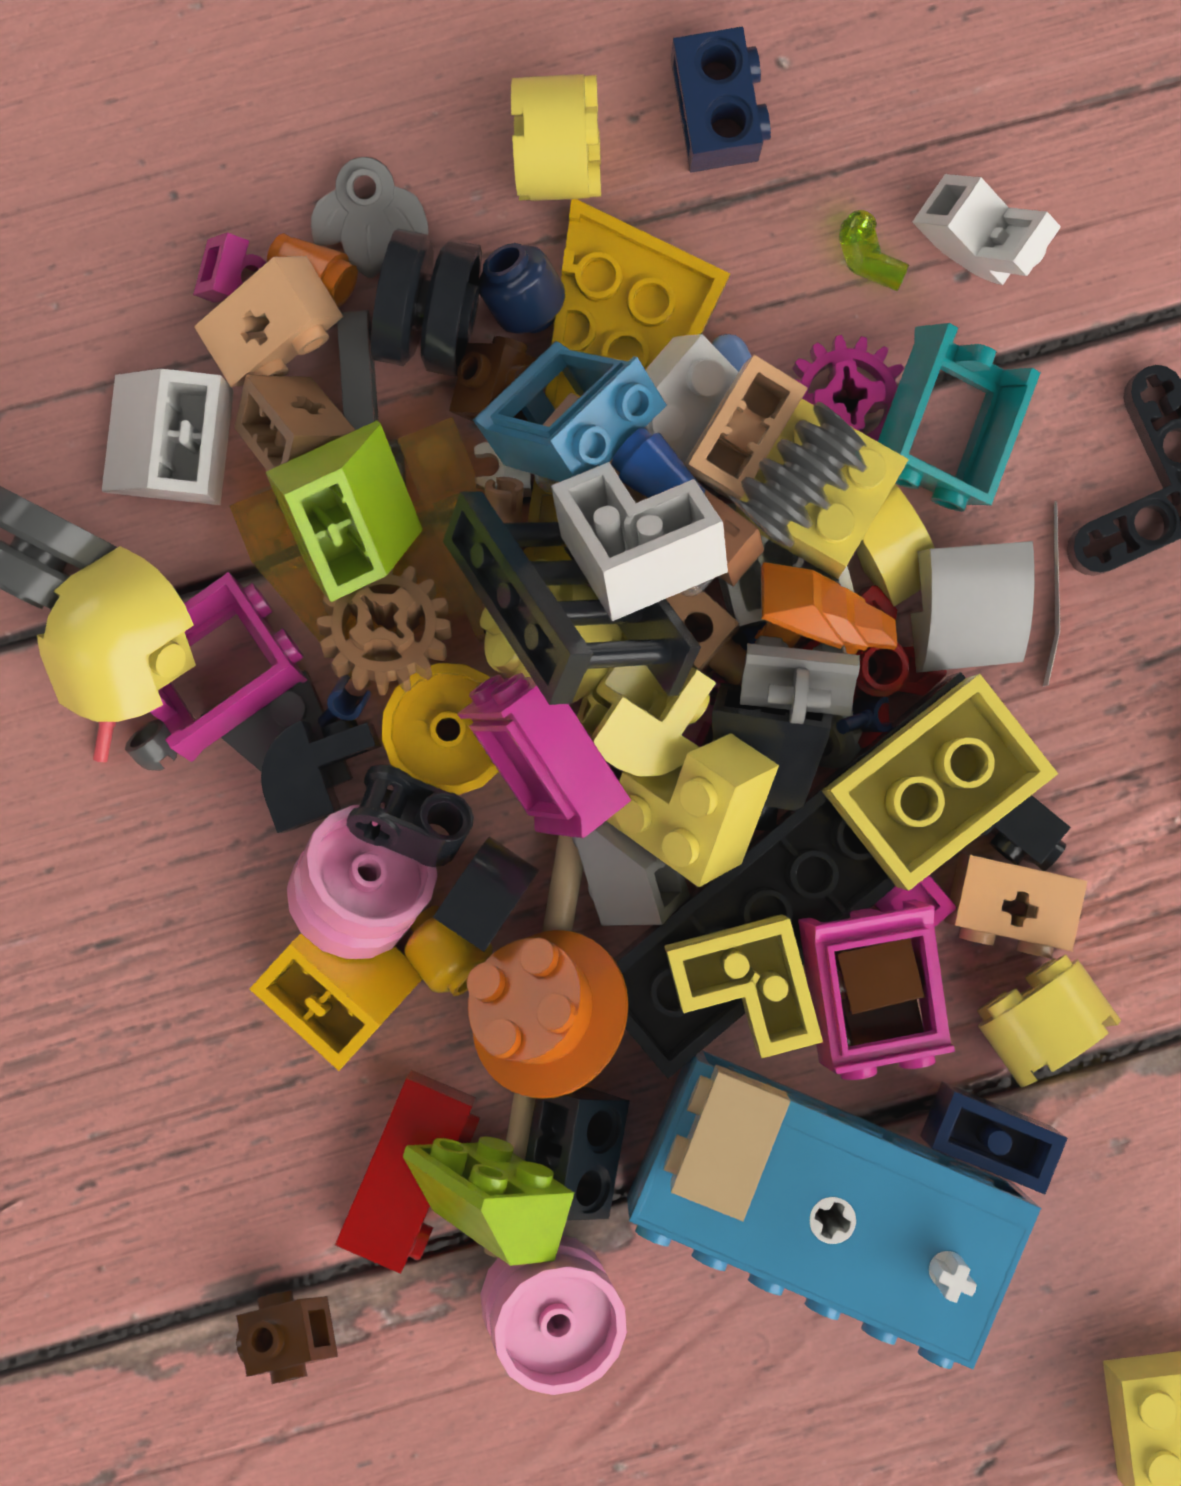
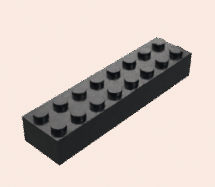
[613,672,966,1079]

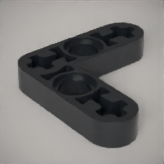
[1067,365,1181,576]

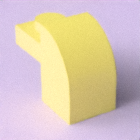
[856,484,935,606]

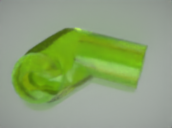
[839,210,909,292]

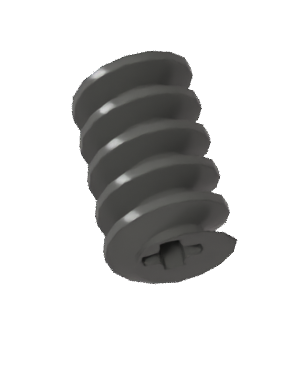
[728,402,867,548]

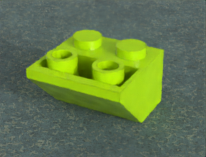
[265,420,423,602]
[403,1136,575,1266]

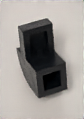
[261,719,382,833]
[433,836,539,952]

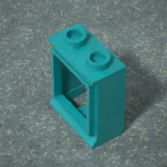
[878,323,1041,512]

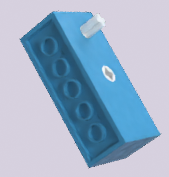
[627,1050,1041,1370]

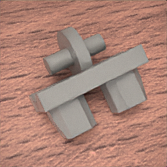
[740,636,860,724]

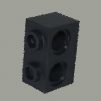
[525,1087,630,1221]

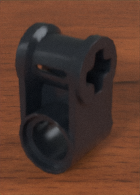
[346,765,474,867]

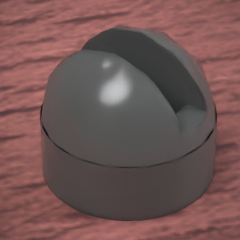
[125,719,178,771]

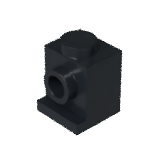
[981,795,1071,871]

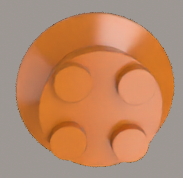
[467,930,628,1099]

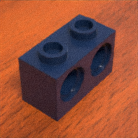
[671,26,771,173]

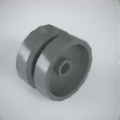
[0,486,118,610]

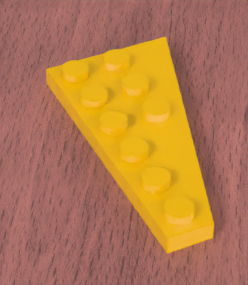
[524,199,730,561]

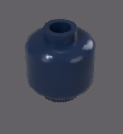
[478,243,565,334]

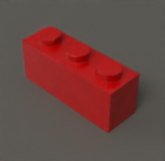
[335,1070,481,1274]

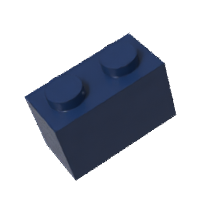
[920,1081,1068,1194]

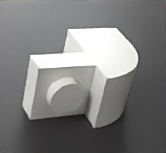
[912,174,1061,285]

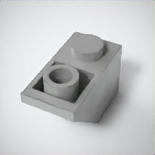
[572,821,690,926]

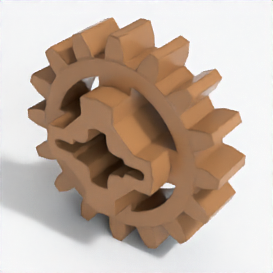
[317,566,452,695]

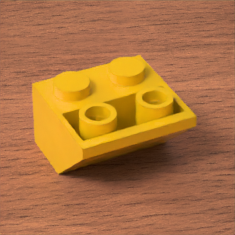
[249,934,422,1071]

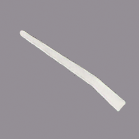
[1043,501,1060,687]

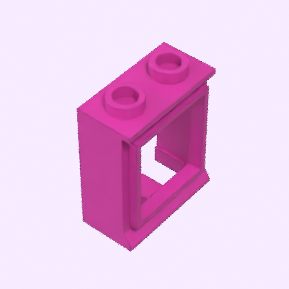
[150,572,307,762]
[457,673,631,838]
[798,899,955,1080]

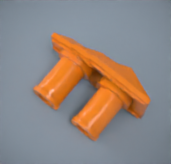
[755,562,897,655]

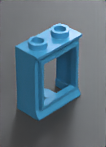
[473,341,667,482]

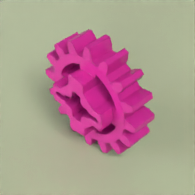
[792,335,905,442]

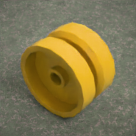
[382,663,499,795]

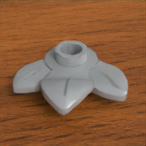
[311,157,429,278]

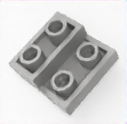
[911,541,1035,673]

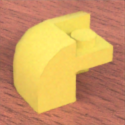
[37,546,196,722]
[577,633,716,777]

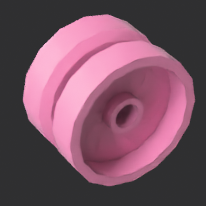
[287,805,438,959]
[481,1235,627,1395]

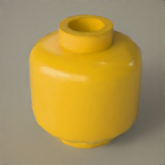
[404,905,493,996]

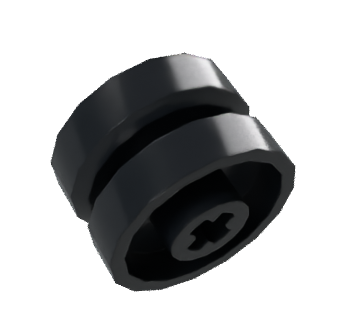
[371,228,482,377]

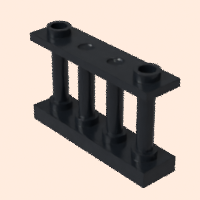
[443,492,701,705]

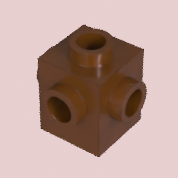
[449,336,536,422]
[236,1291,338,1384]

